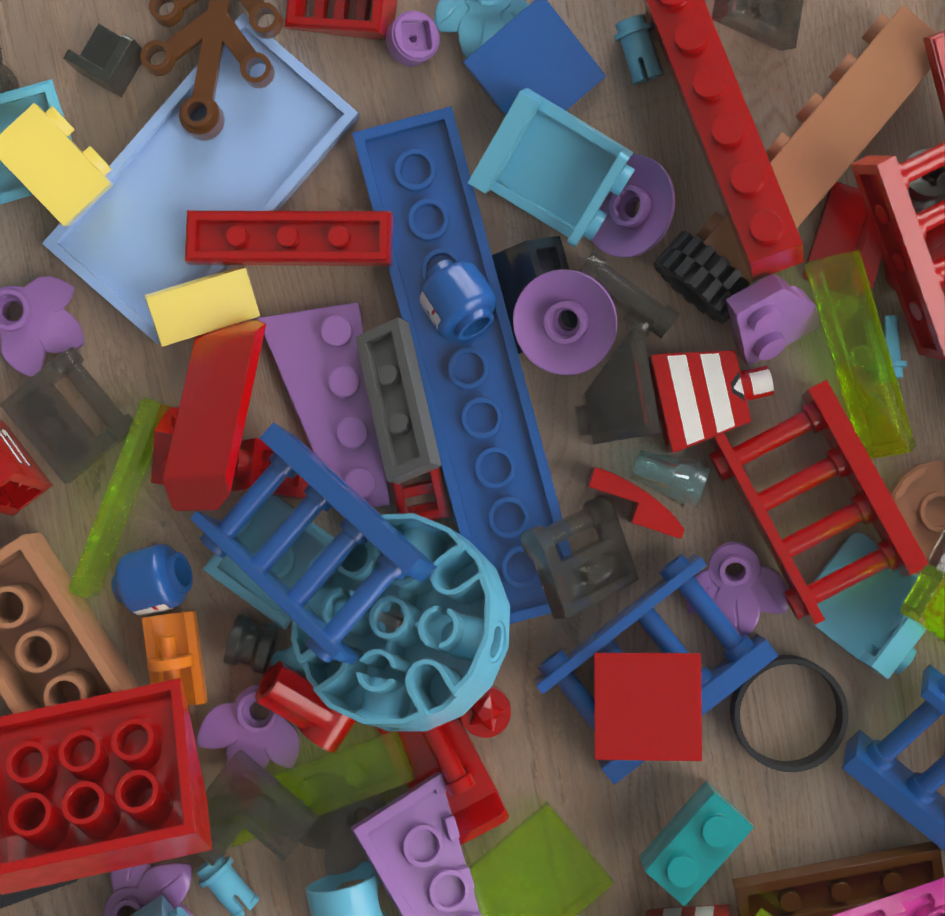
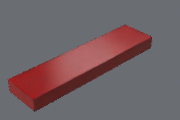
[185,210,393,266]

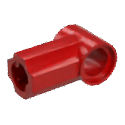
[254,660,357,753]

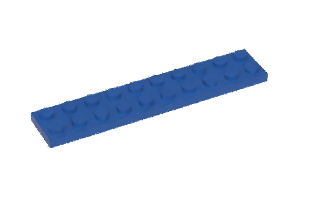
[352,106,586,624]

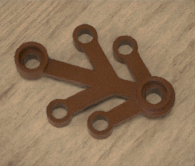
[140,0,283,141]

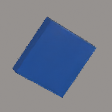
[462,0,606,117]

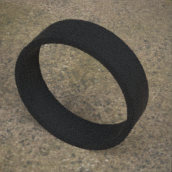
[730,655,848,772]

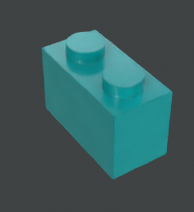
[639,780,754,906]

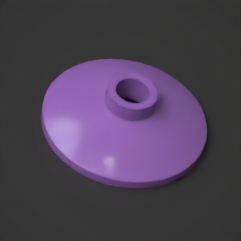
[592,154,675,258]
[513,269,617,375]

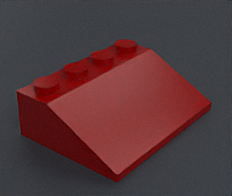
[0,678,212,895]

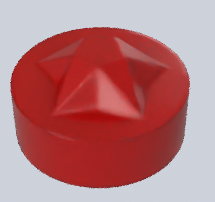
[460,685,511,738]

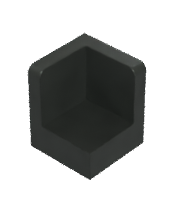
[63,23,142,98]

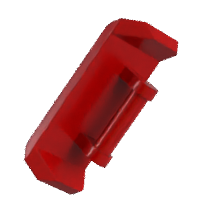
[163,320,266,511]
[376,717,509,845]

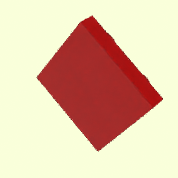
[594,653,702,761]

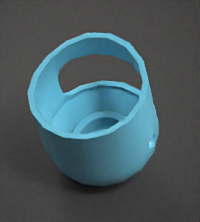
[305,861,388,916]

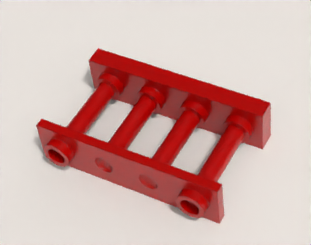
[850,141,945,361]
[709,379,930,625]

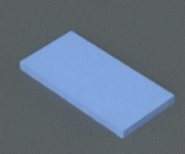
[42,13,360,345]

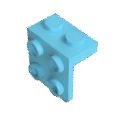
[803,532,945,679]

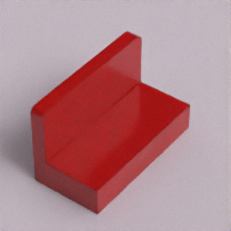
[802,182,883,297]

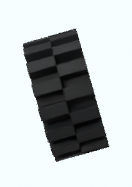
[653,231,750,324]

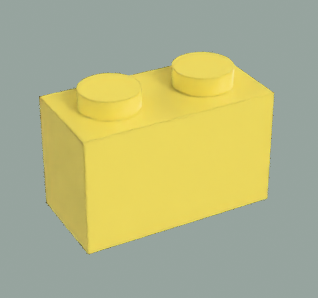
[0,103,114,226]

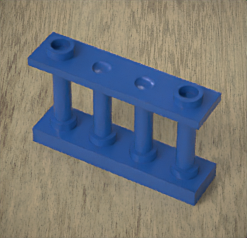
[190,422,437,665]
[535,554,779,785]
[842,665,945,851]

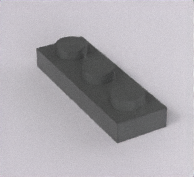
[356,317,442,484]

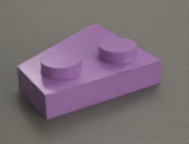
[726,273,834,367]

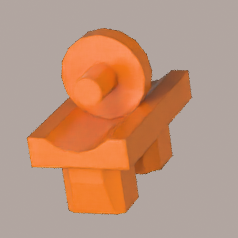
[142,610,208,705]

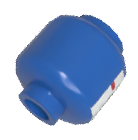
[419,260,497,340]
[111,544,193,616]

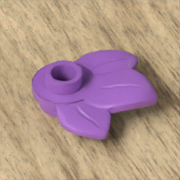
[0,276,85,378]
[686,542,789,636]
[197,684,300,784]
[104,862,194,916]

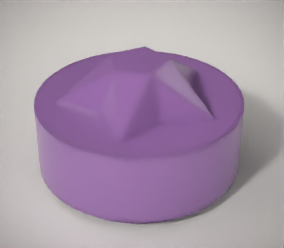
[386,11,440,67]

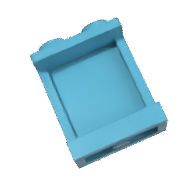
[468,88,635,247]

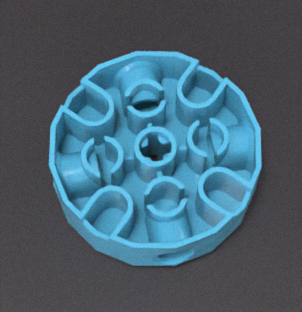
[291,513,510,731]

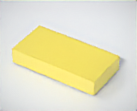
[144,265,260,347]

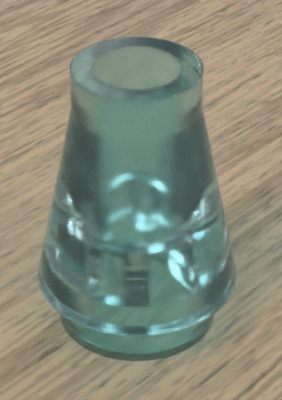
[631,450,711,508]

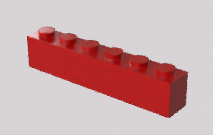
[644,0,804,281]

